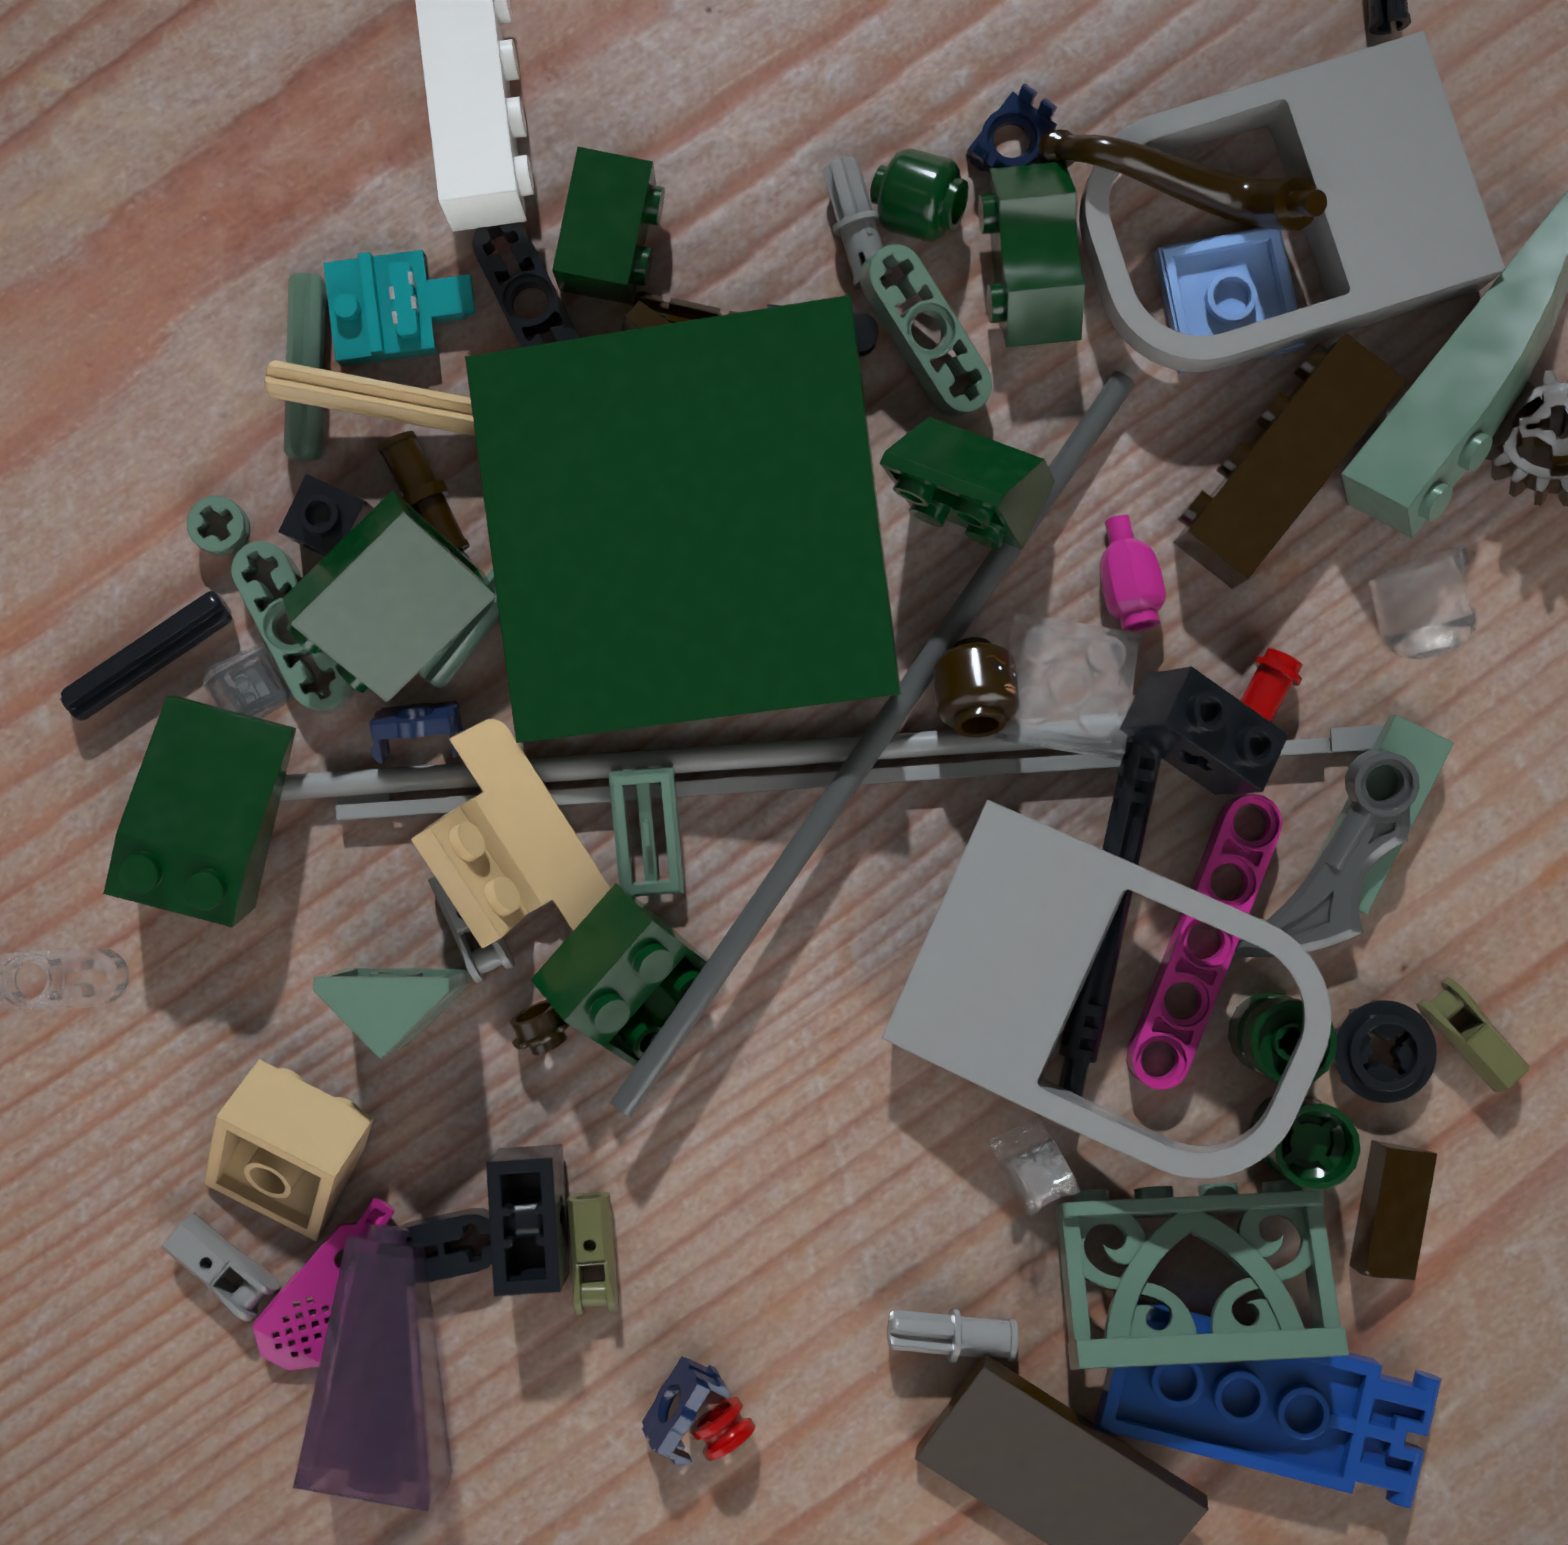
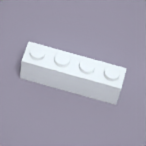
[415,0,534,232]

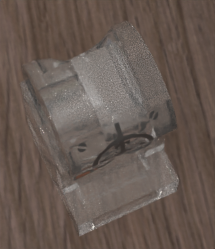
[987,1116,1080,1216]

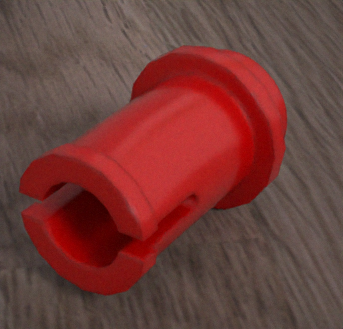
[1240,648,1303,722]

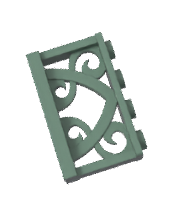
[1055,1180,1349,1370]

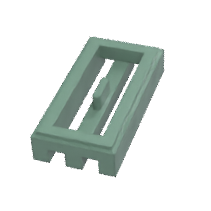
[609,764,685,897]

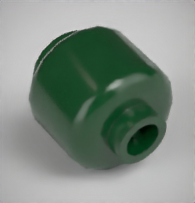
[870,149,969,242]

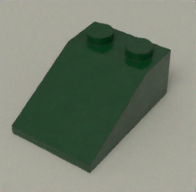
[103,695,296,928]

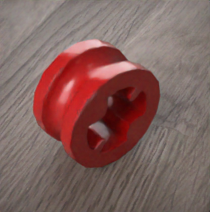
[690,1397,756,1461]

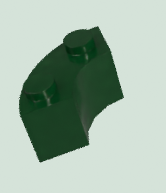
[978,161,1085,348]

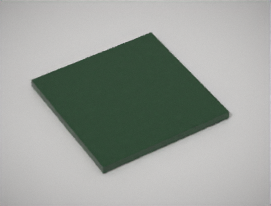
[465,295,901,743]

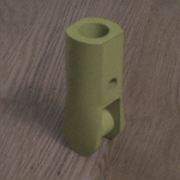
[1417,978,1529,1092]
[566,1191,618,1315]

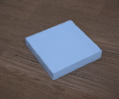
[1154,228,1305,374]

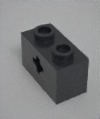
[1119,666,1289,795]
[486,1144,570,1296]

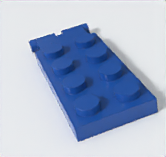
[1095,1299,1442,1508]

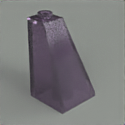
[293,1223,452,1512]

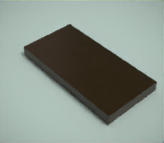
[915,1354,1208,1545]

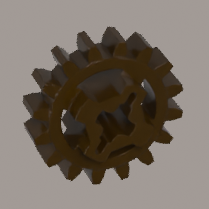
[1485,370,1568,506]

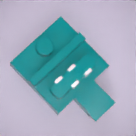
[323,250,476,367]

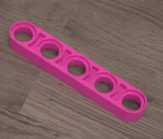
[1126,794,1282,1090]

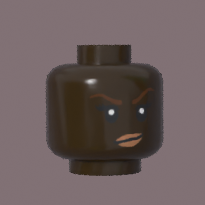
[933,637,1020,738]

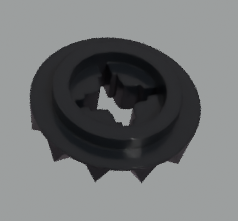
[1333,1000,1437,1103]

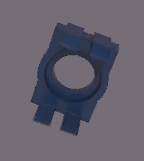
[966,83,1057,172]
[369,701,466,764]
[642,1356,730,1466]

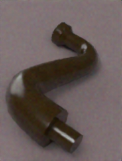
[1038,130,1327,231]

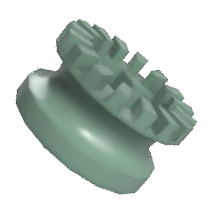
[187,496,250,556]

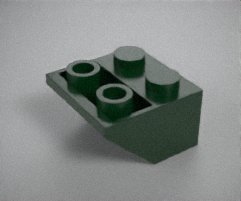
[880,417,1055,550]
[531,883,708,1067]

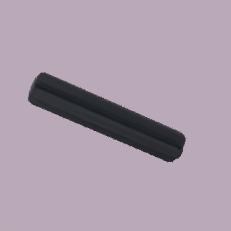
[60,591,232,721]

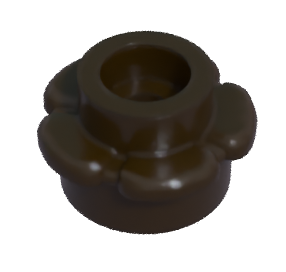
[510,1000,570,1055]

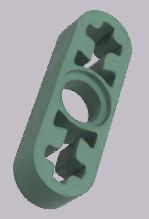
[860,244,992,416]
[231,541,354,712]

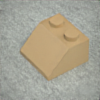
[204,1059,374,1242]

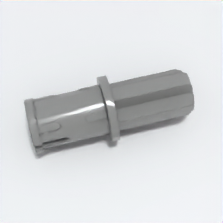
[823,157,893,289]
[887,1308,1018,1363]

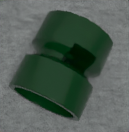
[1228,992,1337,1083]
[1250,1095,1361,1190]

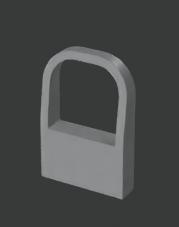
[1079,31,1506,372]
[882,800,1331,1178]

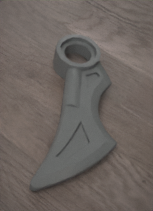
[1235,749,1420,957]

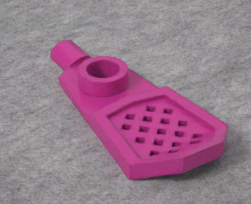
[253,1198,395,1371]

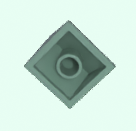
[313,968,473,1059]

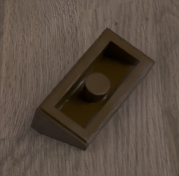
[1349,1140,1437,1280]

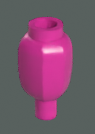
[1099,515,1166,633]

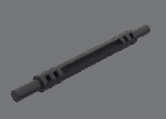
[1058,739,1162,1097]

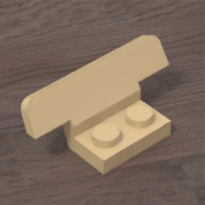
[411,719,611,948]

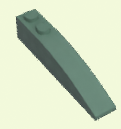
[1341,191,1568,538]

